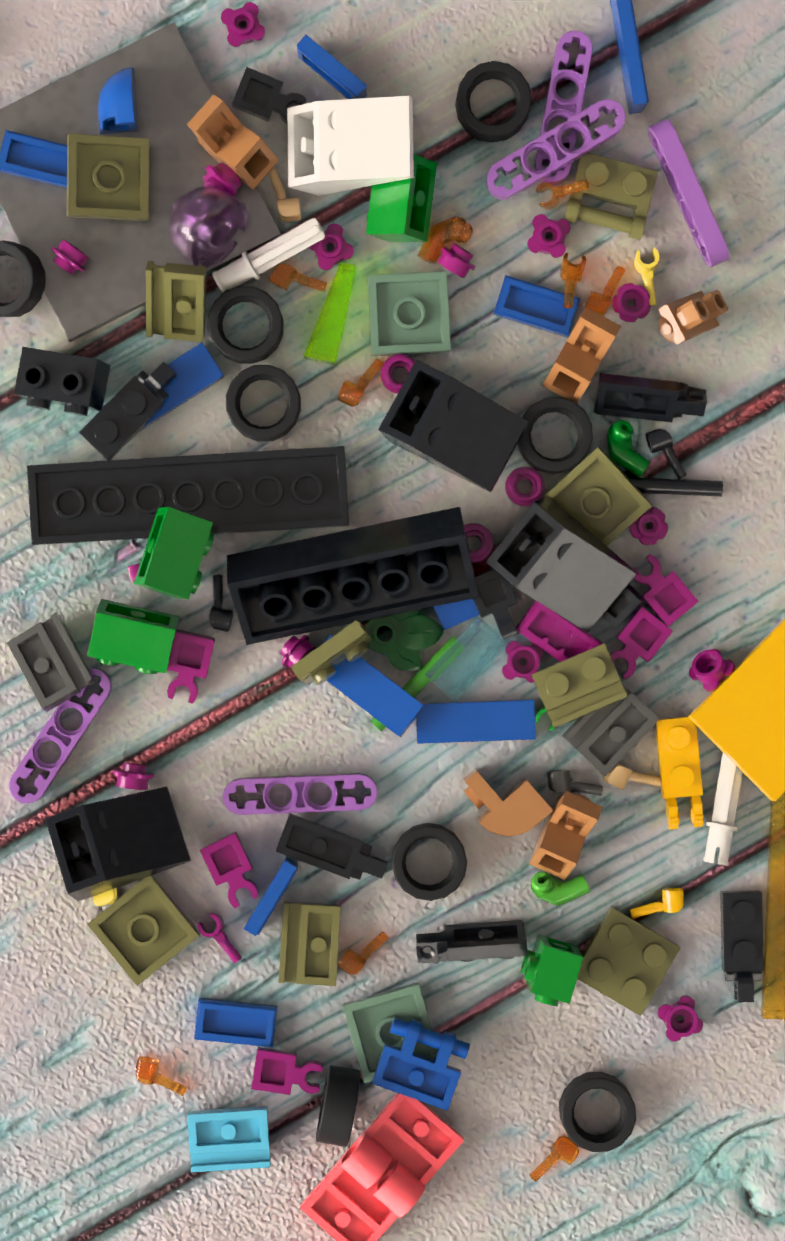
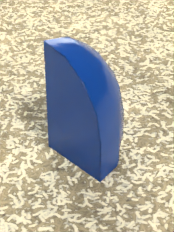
[98,67,139,134]

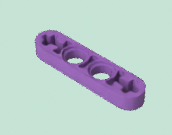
[534,31,592,186]
[486,99,625,200]
[648,119,729,268]
[9,668,112,803]
[223,773,377,815]

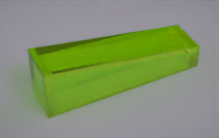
[304,262,356,366]

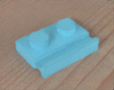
[187,1106,271,1172]

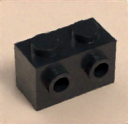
[14,347,111,416]

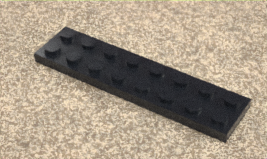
[27,446,349,546]

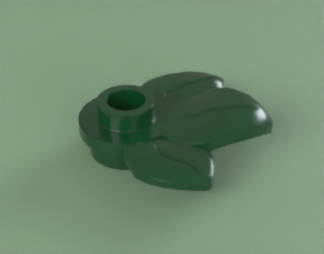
[365,609,444,671]

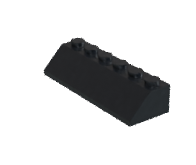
[227,507,479,645]

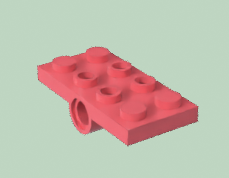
[300,1093,464,1241]

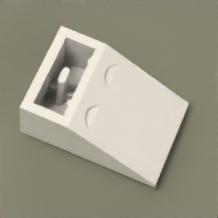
[287,96,414,196]

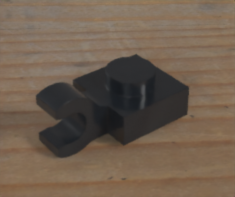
[473,569,518,640]

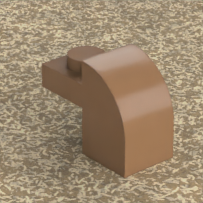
[187,94,279,190]
[542,307,621,403]
[463,769,553,836]
[529,791,603,880]

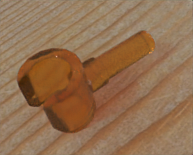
[536,179,589,210]
[560,253,586,309]
[269,264,327,292]
[585,266,625,316]
[338,358,384,406]
[338,931,389,974]
[135,1056,187,1096]
[529,1136,579,1182]

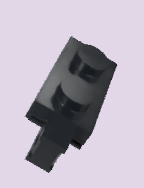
[79,362,177,461]
[594,373,707,422]
[276,813,388,880]
[720,890,764,1003]
[416,920,528,964]

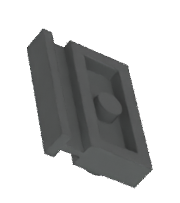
[7,613,96,712]
[562,683,659,776]

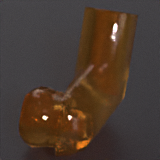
[418,216,473,264]

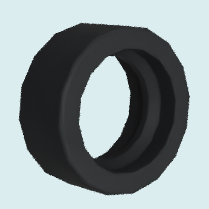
[455,61,532,143]
[0,240,45,317]
[208,286,284,364]
[226,365,301,442]
[517,397,593,474]
[391,823,467,901]
[316,1065,361,1147]
[559,1072,636,1152]

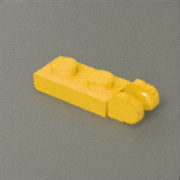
[655,716,704,830]

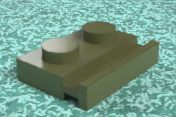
[146,261,206,342]
[291,620,373,685]
[531,643,628,729]
[278,901,341,986]

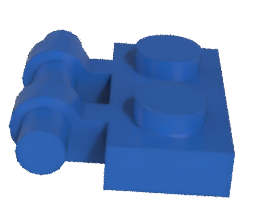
[372,1017,470,1111]

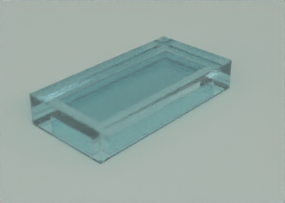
[425,616,508,702]

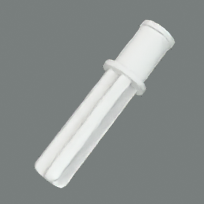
[212,218,325,293]
[703,752,743,866]

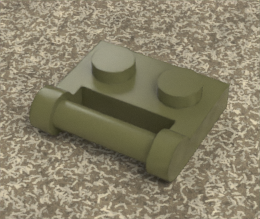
[564,153,658,240]

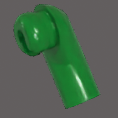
[606,420,650,478]

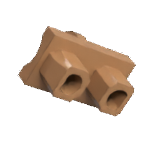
[658,290,729,345]

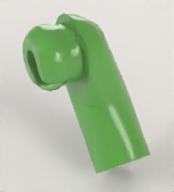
[531,871,591,906]

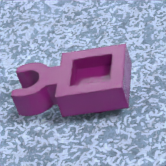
[633,554,699,627]
[610,607,673,680]
[167,629,215,704]
[199,832,259,908]
[251,1047,323,1095]

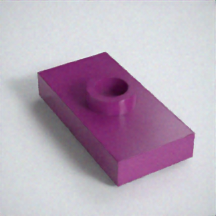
[515,600,603,662]

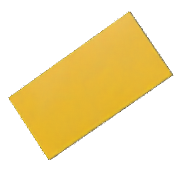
[688,618,785,801]

